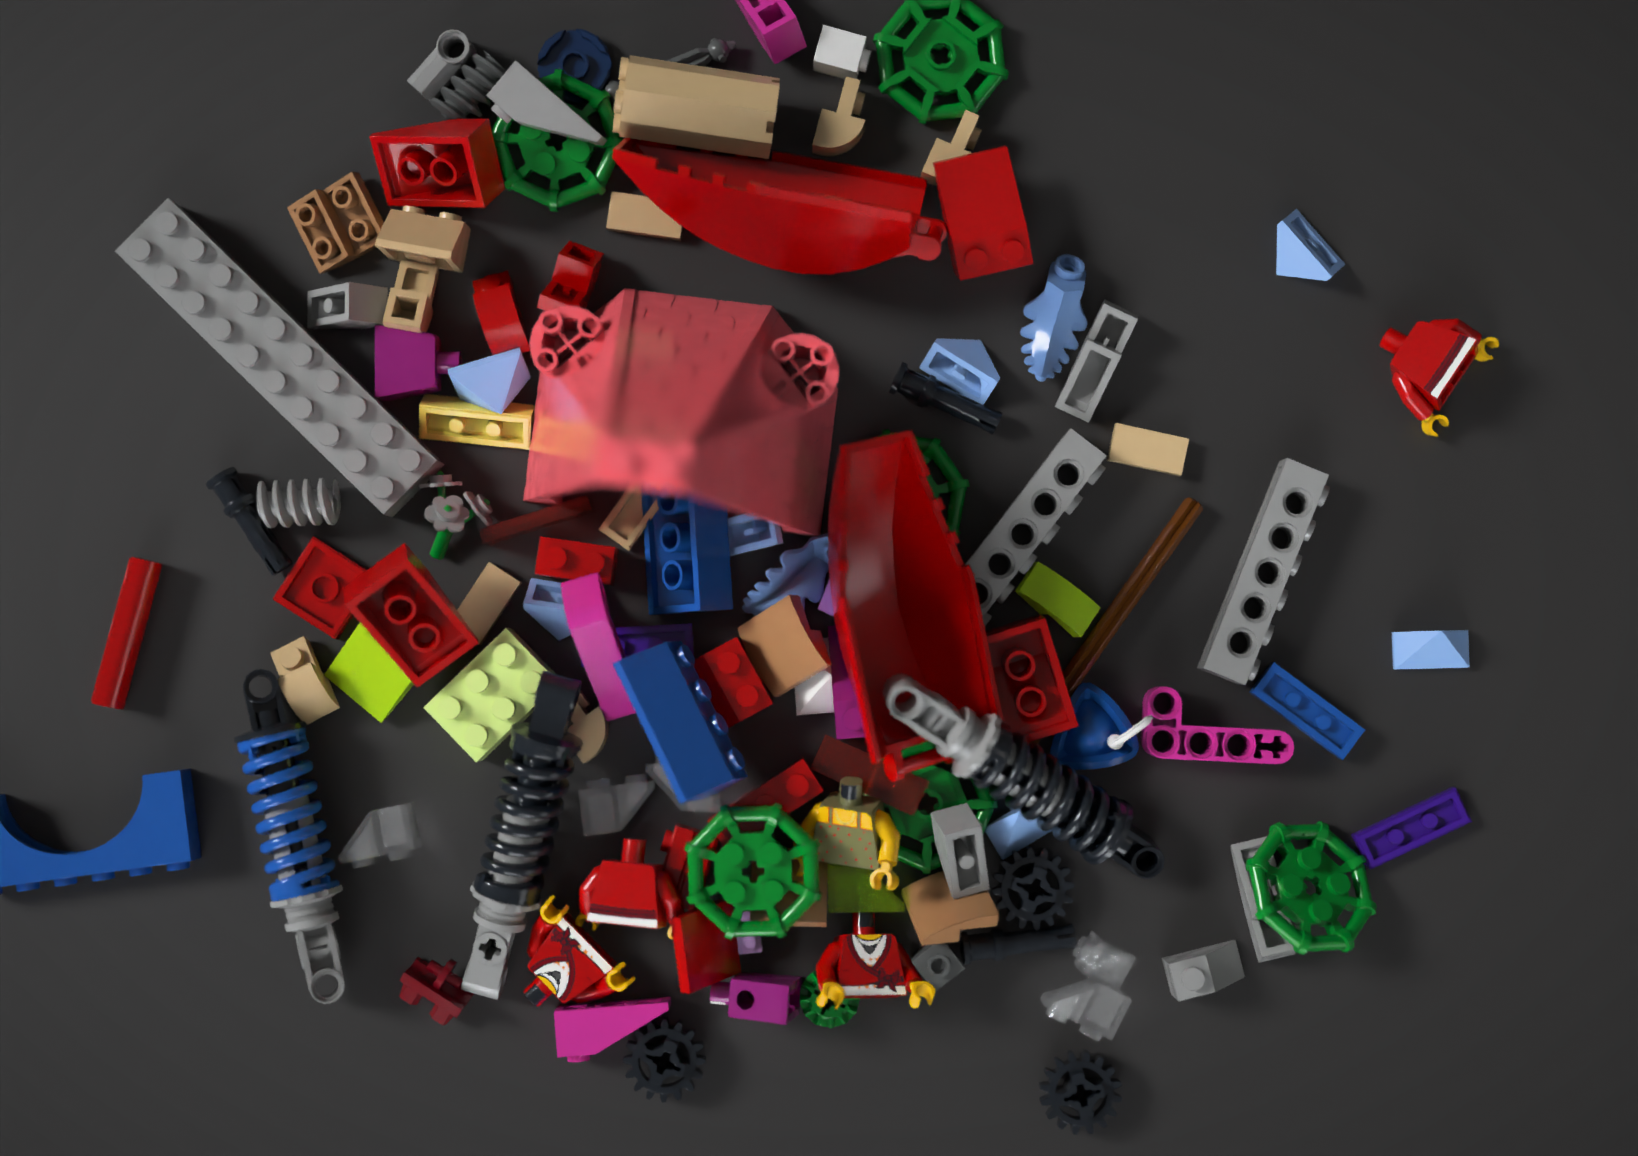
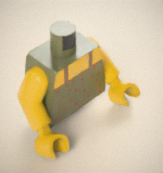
[792,776,900,890]

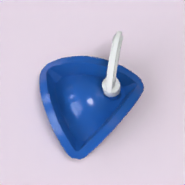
[1050,683,1154,770]

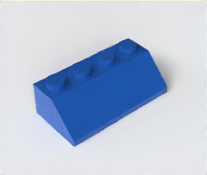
[641,488,733,615]
[613,641,748,804]

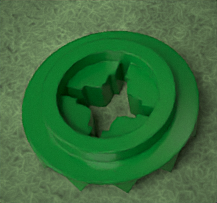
[800,970,860,1029]

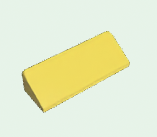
[419,394,535,450]

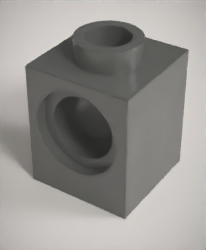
[909,943,965,992]

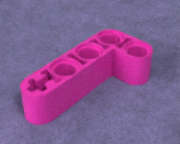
[561,572,636,722]
[1141,686,1294,764]

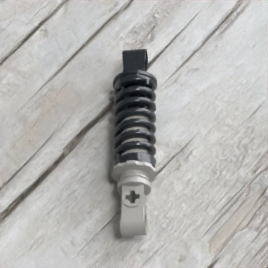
[461,671,583,1000]
[883,674,1165,879]

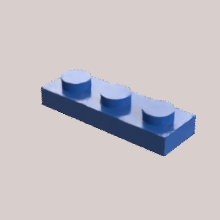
[1249,662,1365,760]

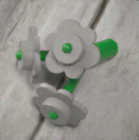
[419,471,493,560]

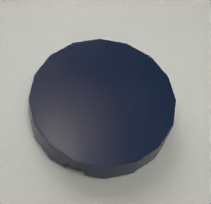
[538,29,612,105]

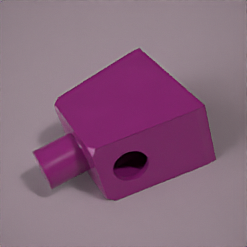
[375,325,463,401]
[710,972,802,1025]

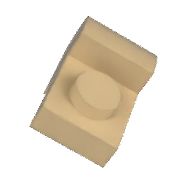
[812,76,865,156]
[921,110,982,186]
[383,260,440,333]
[270,636,340,725]
[568,690,609,764]

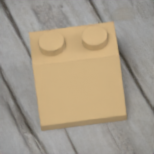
[375,206,471,273]

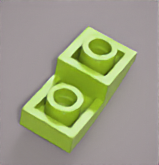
[1015,562,1101,637]

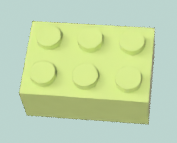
[423,628,555,762]

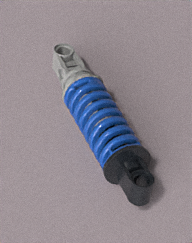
[233,669,345,1004]

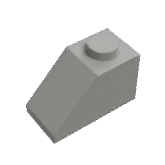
[307,282,388,329]
[931,803,990,899]
[1162,940,1245,1001]

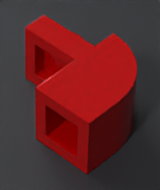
[537,240,604,311]
[472,270,531,355]

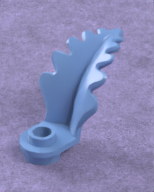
[1020,254,1088,382]
[742,533,829,616]

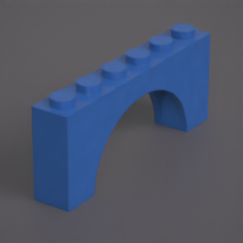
[0,768,202,894]

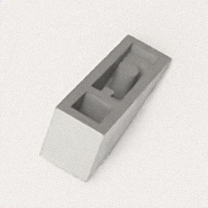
[486,60,608,146]

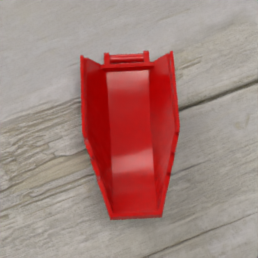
[612,138,948,274]
[828,430,1003,782]

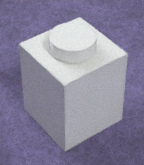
[813,25,871,79]

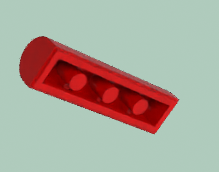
[91,557,163,710]

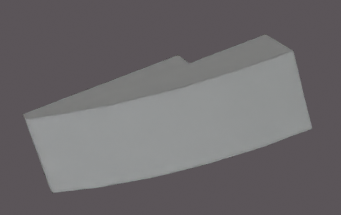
[1055,299,1138,423]
[1230,836,1296,963]

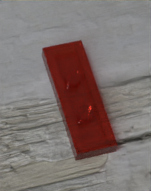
[479,496,595,545]
[810,734,930,816]

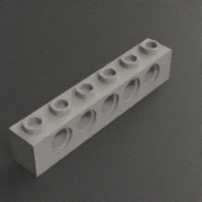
[965,428,1107,626]
[1197,458,1330,685]

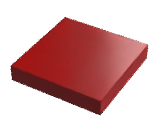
[272,536,367,640]
[671,898,741,994]

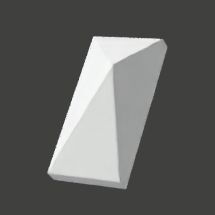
[795,638,834,715]

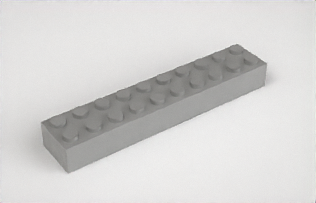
[115,198,445,517]

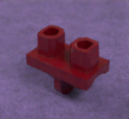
[399,957,474,1026]

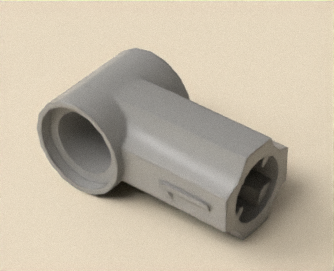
[407,29,477,101]

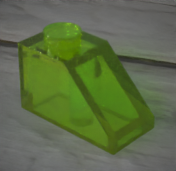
[828,863,905,913]

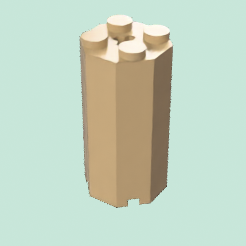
[612,55,780,159]

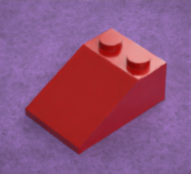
[369,118,505,208]
[933,146,1034,281]
[343,543,479,688]
[986,614,1079,742]
[693,637,774,728]

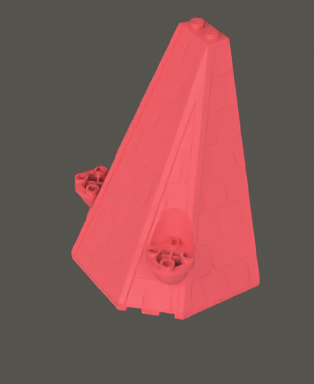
[523,288,839,537]

